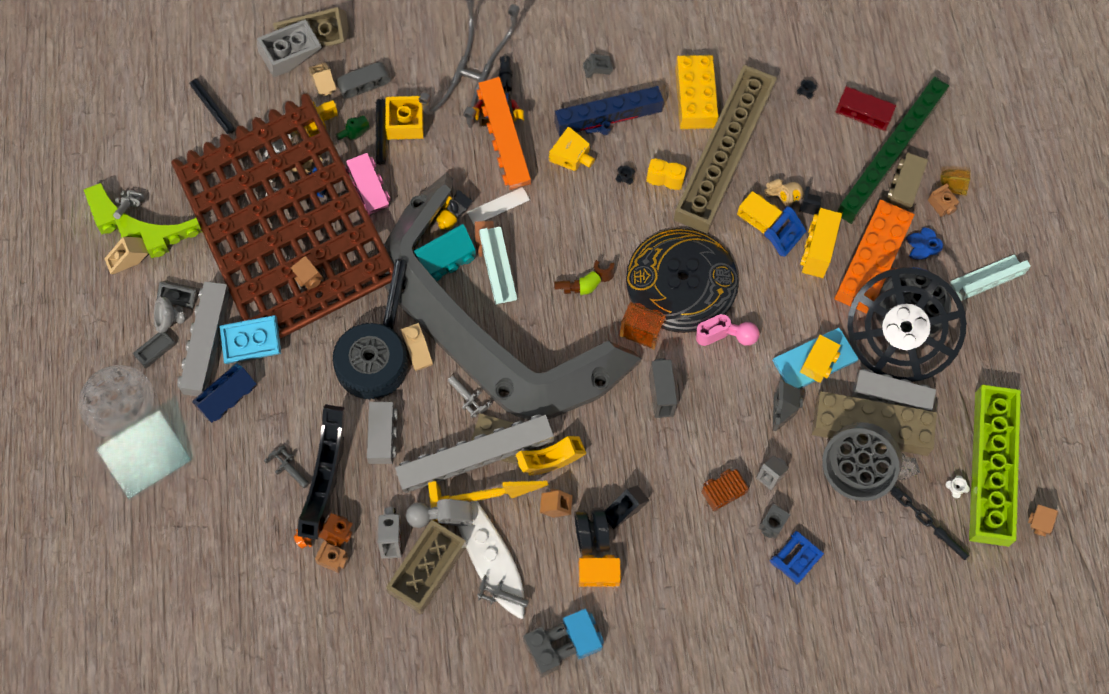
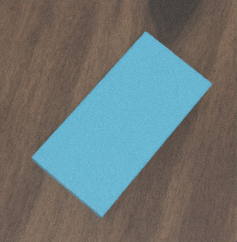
[772,328,858,389]

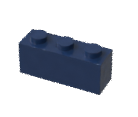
[192,363,256,423]

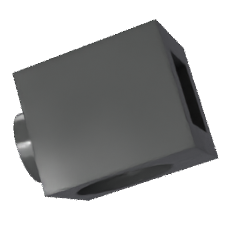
[758,504,791,539]

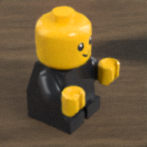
[436,190,473,230]

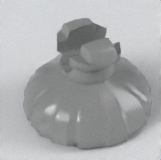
[154,296,186,333]

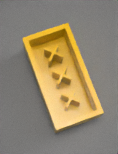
[675,55,718,129]

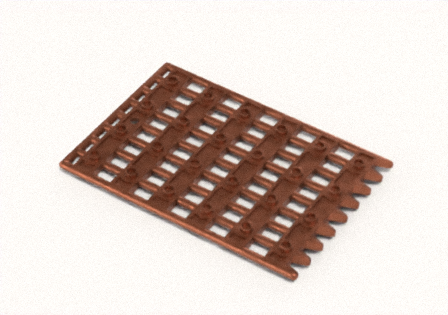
[171,93,394,339]

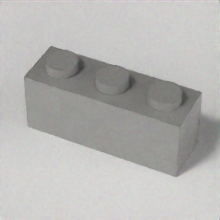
[367,402,398,464]

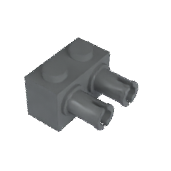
[523,623,577,677]

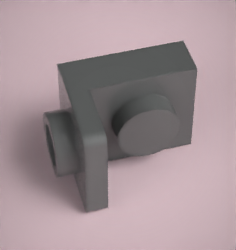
[583,54,613,78]

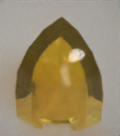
[940,169,970,195]

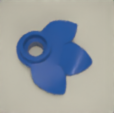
[906,227,943,260]

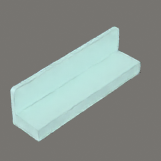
[479,227,517,305]
[950,255,1031,301]

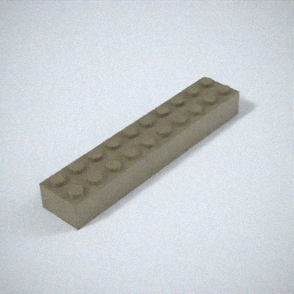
[673,65,777,234]

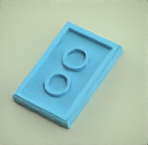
[220,315,282,364]

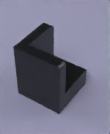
[799,186,822,215]

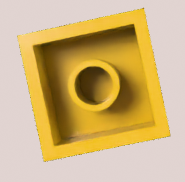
[386,96,424,140]

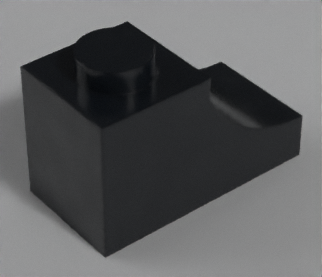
[604,485,650,529]

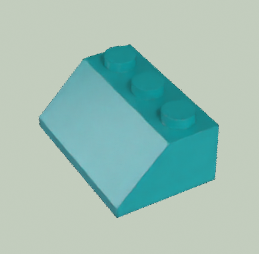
[414,224,476,282]

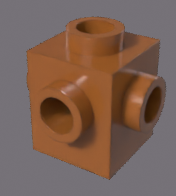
[319,513,353,547]

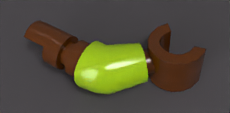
[554,260,614,295]

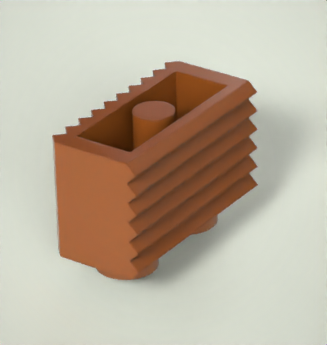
[701,469,749,512]

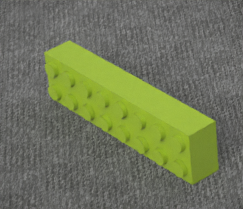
[969,385,1021,547]

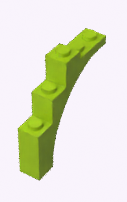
[83,183,202,258]

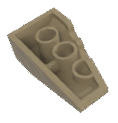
[273,7,349,46]

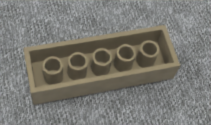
[812,391,937,456]

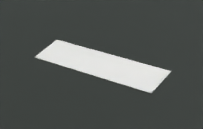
[467,187,530,225]

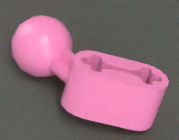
[696,314,760,346]

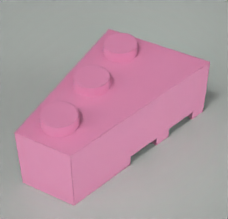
[346,153,391,215]

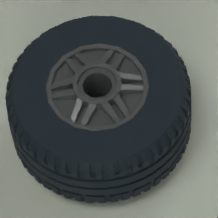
[332,323,408,400]

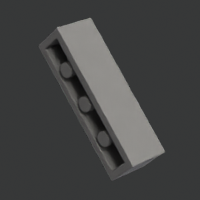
[852,369,936,411]

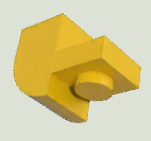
[305,100,338,137]

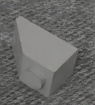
[756,455,789,491]

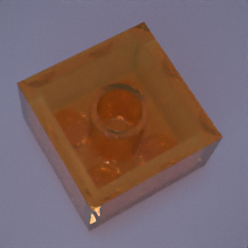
[619,302,666,350]

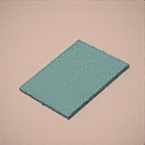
[96,411,191,499]

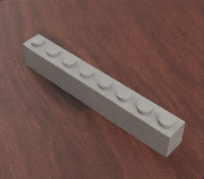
[395,414,555,493]

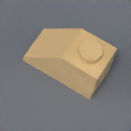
[308,62,336,96]
[104,237,148,274]
[400,323,433,371]

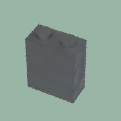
[649,358,677,418]

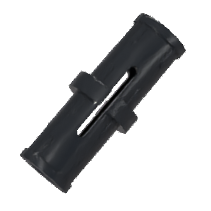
[499,56,513,92]

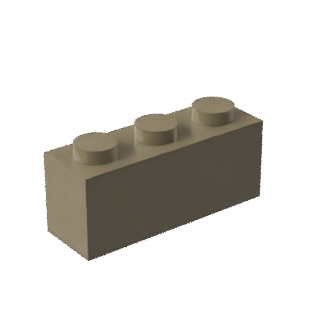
[887,152,928,212]

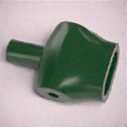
[336,115,369,140]

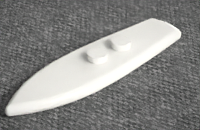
[458,501,525,619]

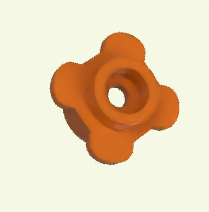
[294,529,312,549]

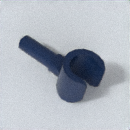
[585,121,611,136]

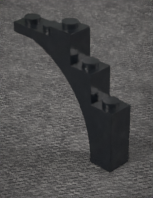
[298,404,345,540]

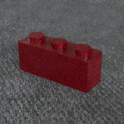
[835,86,896,131]

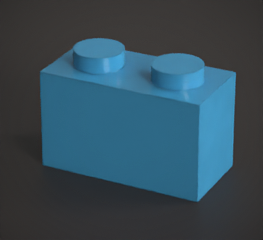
[563,609,604,660]

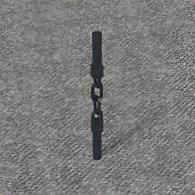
[890,485,970,561]

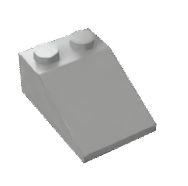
[257,19,321,78]

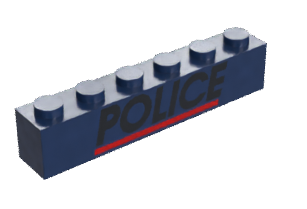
[554,86,664,137]

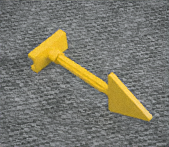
[428,481,548,525]

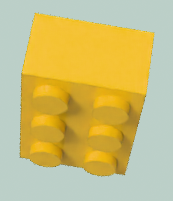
[800,208,842,278]

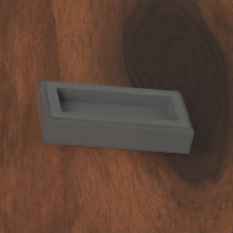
[132,332,176,368]

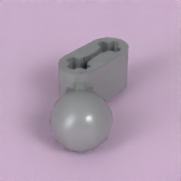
[406,499,473,528]

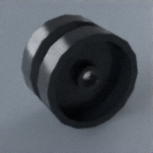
[574,507,610,555]

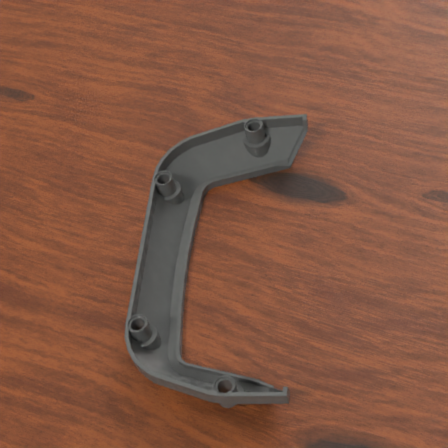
[381,173,641,420]

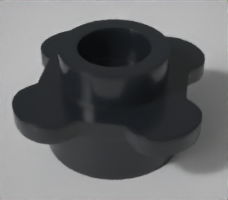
[797,80,817,99]
[616,166,635,185]

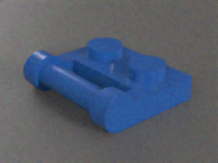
[764,206,807,257]
[770,531,824,585]

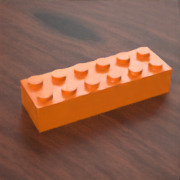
[834,199,915,314]

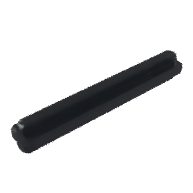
[190,79,235,134]
[376,99,386,165]
[383,259,407,329]

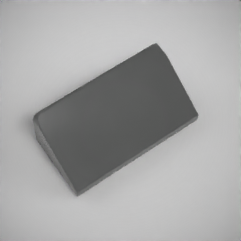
[156,281,200,309]

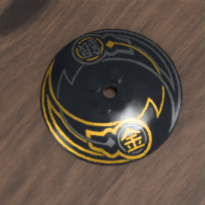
[626,229,738,333]

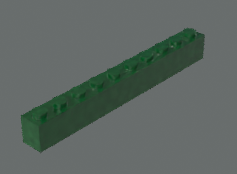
[837,76,950,225]

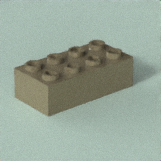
[386,520,467,614]

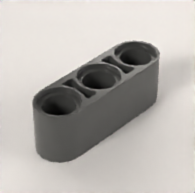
[336,62,391,99]

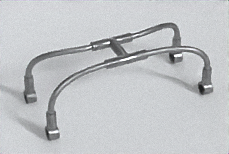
[418,0,520,128]

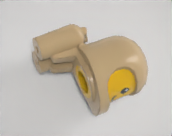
[764,179,804,207]

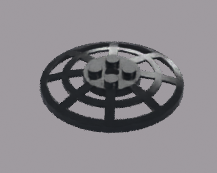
[847,267,967,382]

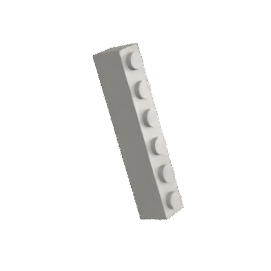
[177,281,230,396]

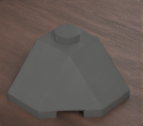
[772,381,803,431]

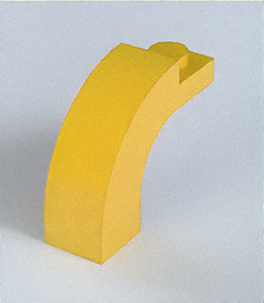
[515,436,587,476]

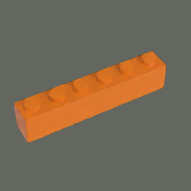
[476,77,531,190]

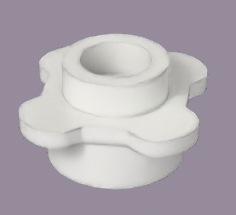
[946,475,970,498]

